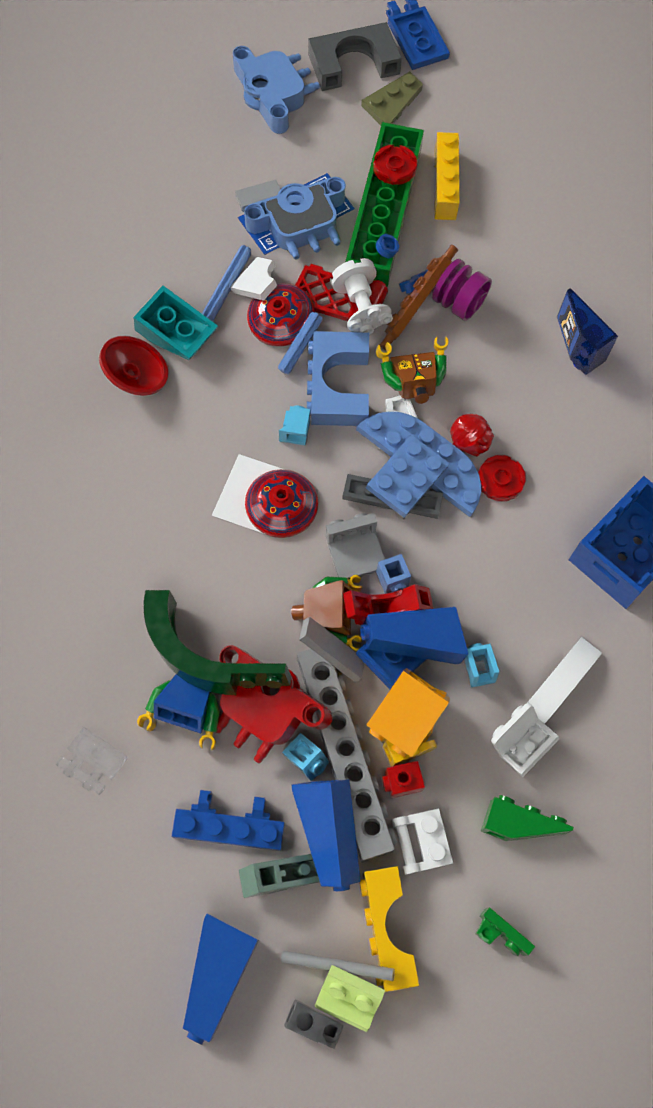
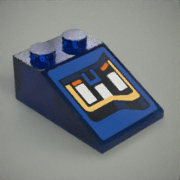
[557,288,618,375]

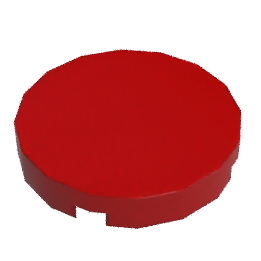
[373,145,417,185]
[478,455,526,501]

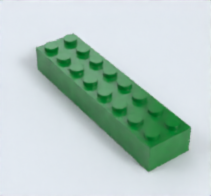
[345,122,424,287]

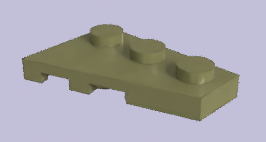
[361,71,423,126]

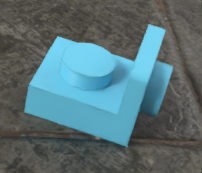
[282,733,329,781]

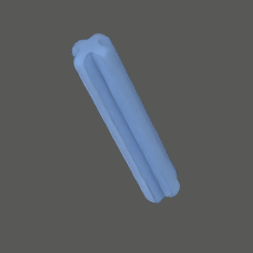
[278,312,323,374]

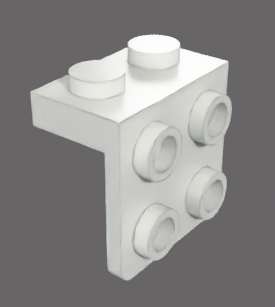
[491,702,559,777]

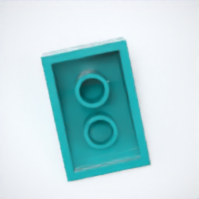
[133,285,218,360]

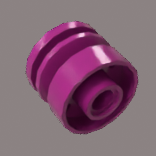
[432,259,492,321]

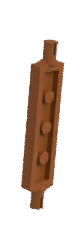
[379,244,458,350]

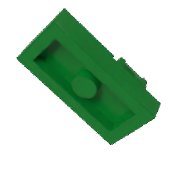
[475,907,535,956]

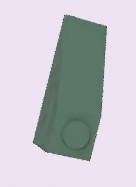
[239,854,320,898]

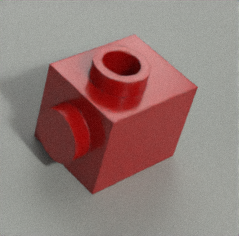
[382,761,425,799]

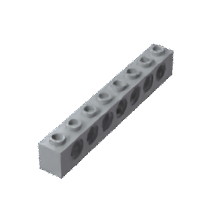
[297,649,397,863]

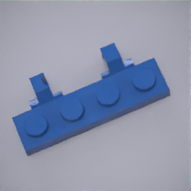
[171,790,284,851]

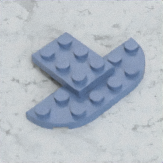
[356,412,481,518]

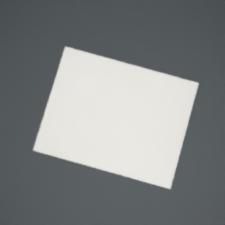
[212,454,285,534]

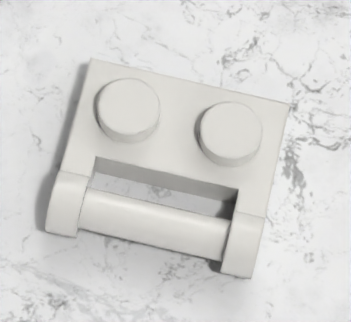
[392,808,453,875]

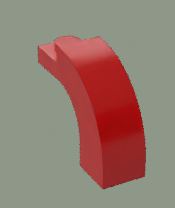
[343,584,434,625]

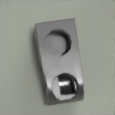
[284,1000,344,1049]

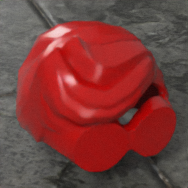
[450,413,494,457]

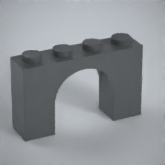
[308,22,402,91]

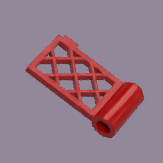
[295,264,388,321]

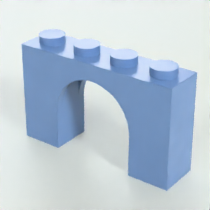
[307,331,369,426]

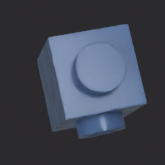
[376,554,411,594]

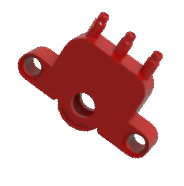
[216,645,332,763]

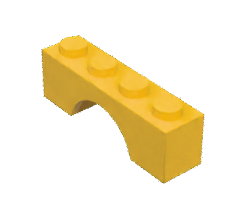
[434,132,460,220]
[359,866,419,992]

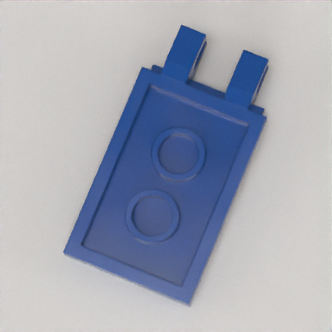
[386,0,450,70]

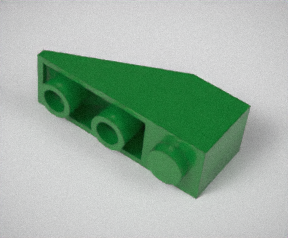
[481,795,574,841]

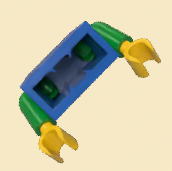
[137,675,220,751]

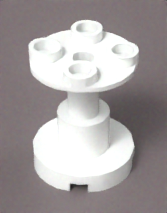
[330,258,393,335]

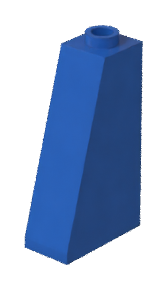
[360,607,468,664]
[291,779,361,892]
[183,914,259,1045]

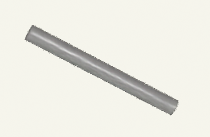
[281,951,395,981]

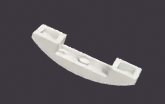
[527,637,602,724]

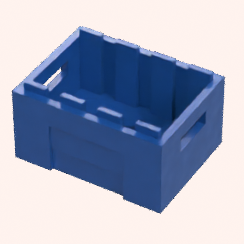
[569,476,653,609]

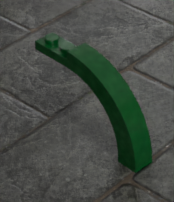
[144,590,291,695]

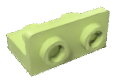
[315,965,385,1032]

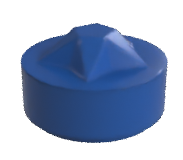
[376,234,400,258]

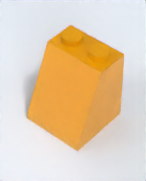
[367,668,450,757]

